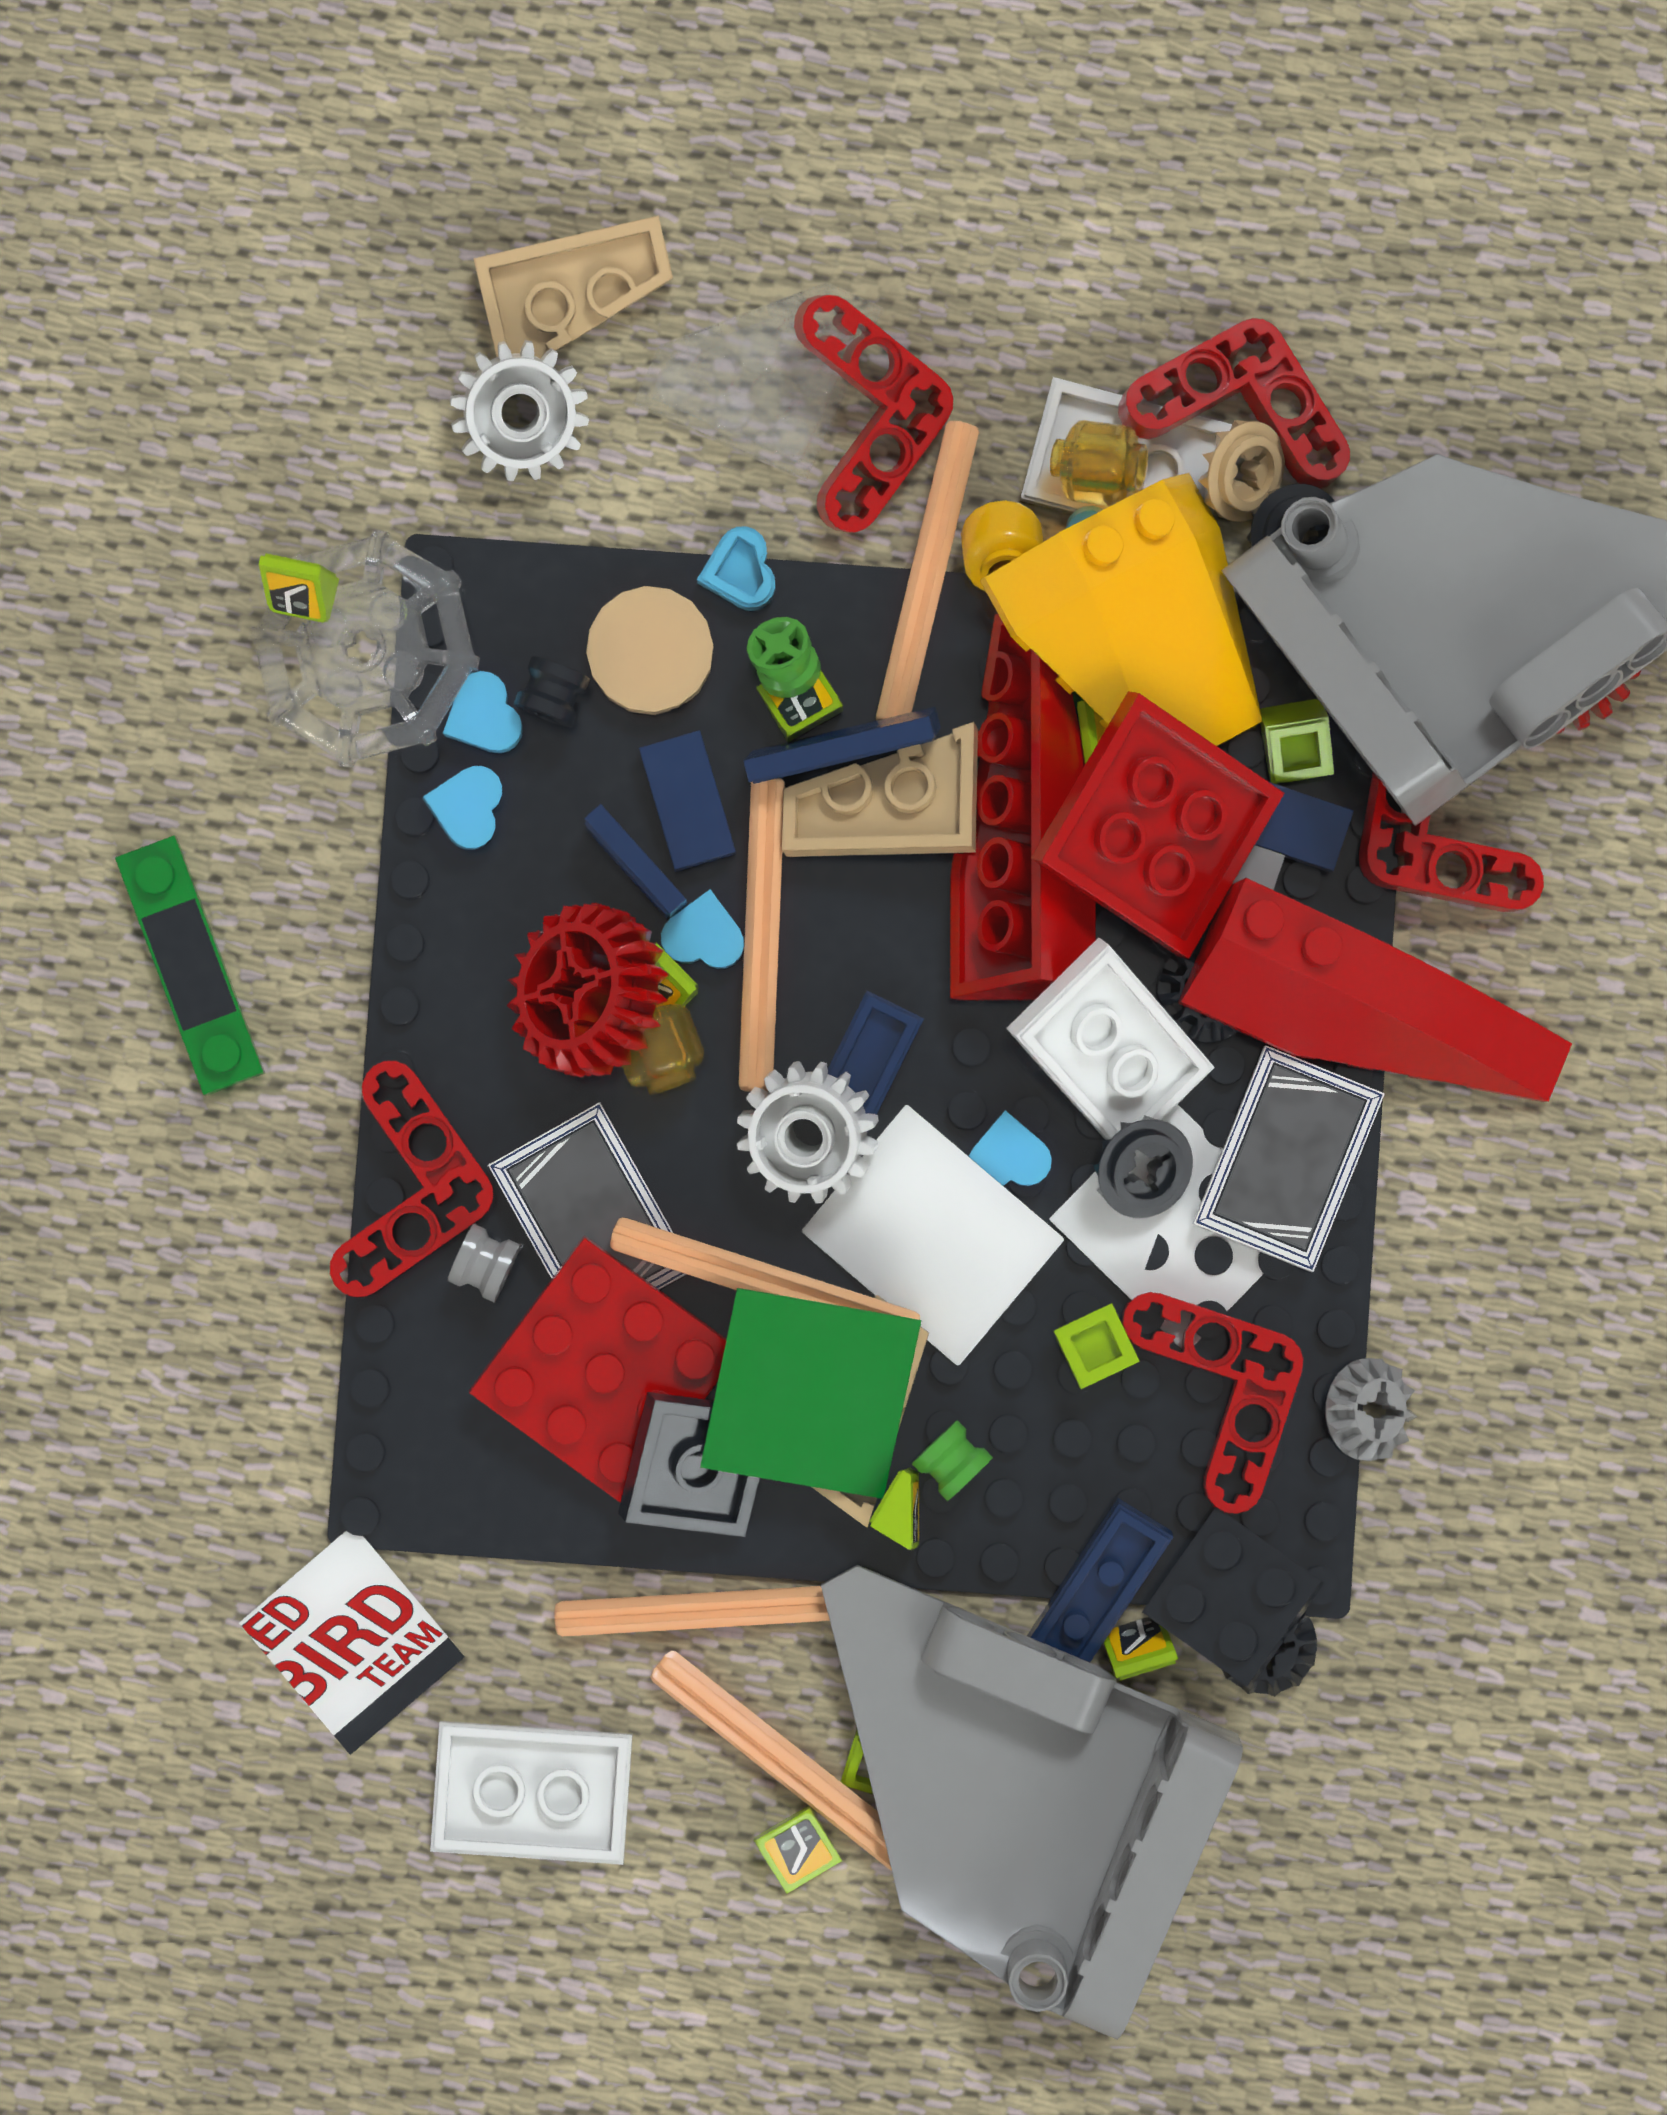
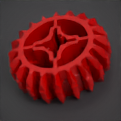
[506,903,669,1078]

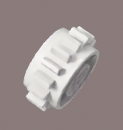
[450,340,589,481]
[737,1061,879,1204]

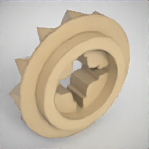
[1198,420,1285,522]

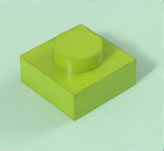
[1053,1303,1140,1389]

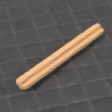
[875,421,979,721]
[739,778,785,1092]
[610,1218,920,1320]
[554,1586,830,1637]
[650,1651,892,1871]

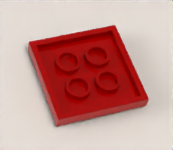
[1030,691,1285,959]
[469,1235,727,1502]

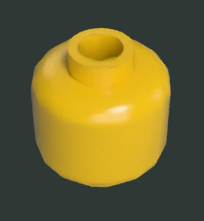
[961,500,1043,592]

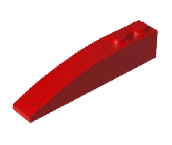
[950,614,1096,1000]
[1178,878,1572,1102]

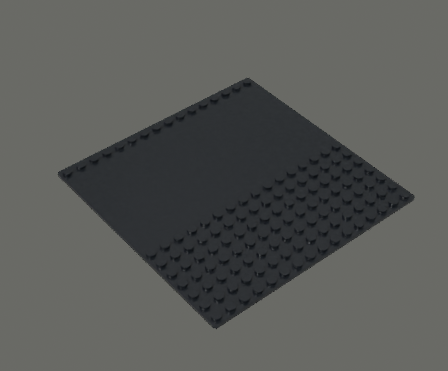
[327,534,1401,1619]

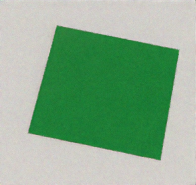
[700,1288,922,1499]

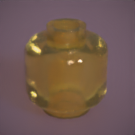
[1050,420,1148,506]
[622,1003,704,1095]

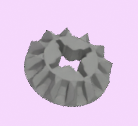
[1326,1358,1418,1461]

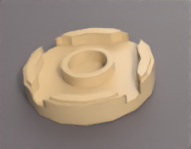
[586,586,714,715]

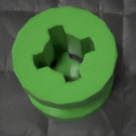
[747,617,821,698]
[911,1420,993,1501]

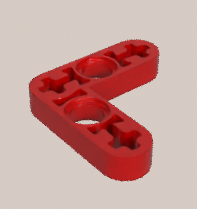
[794,295,954,532]
[1118,318,1350,489]
[1359,772,1544,912]
[330,1061,493,1297]
[1121,1292,1303,1514]

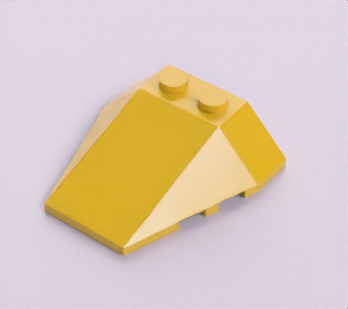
[980,473,1262,746]

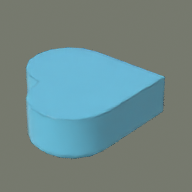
[697,526,776,611]
[443,671,523,754]
[422,766,502,850]
[661,889,744,969]
[968,1110,1052,1187]

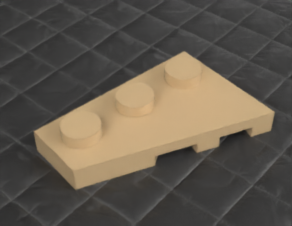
[473,215,673,359]
[782,722,978,857]

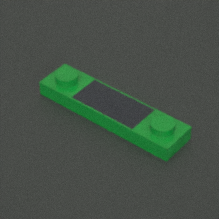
[115,835,265,1096]

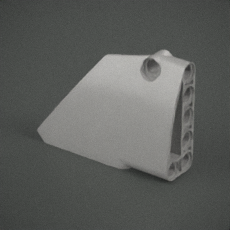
[1221,454,1667,826]
[821,1565,1243,2040]

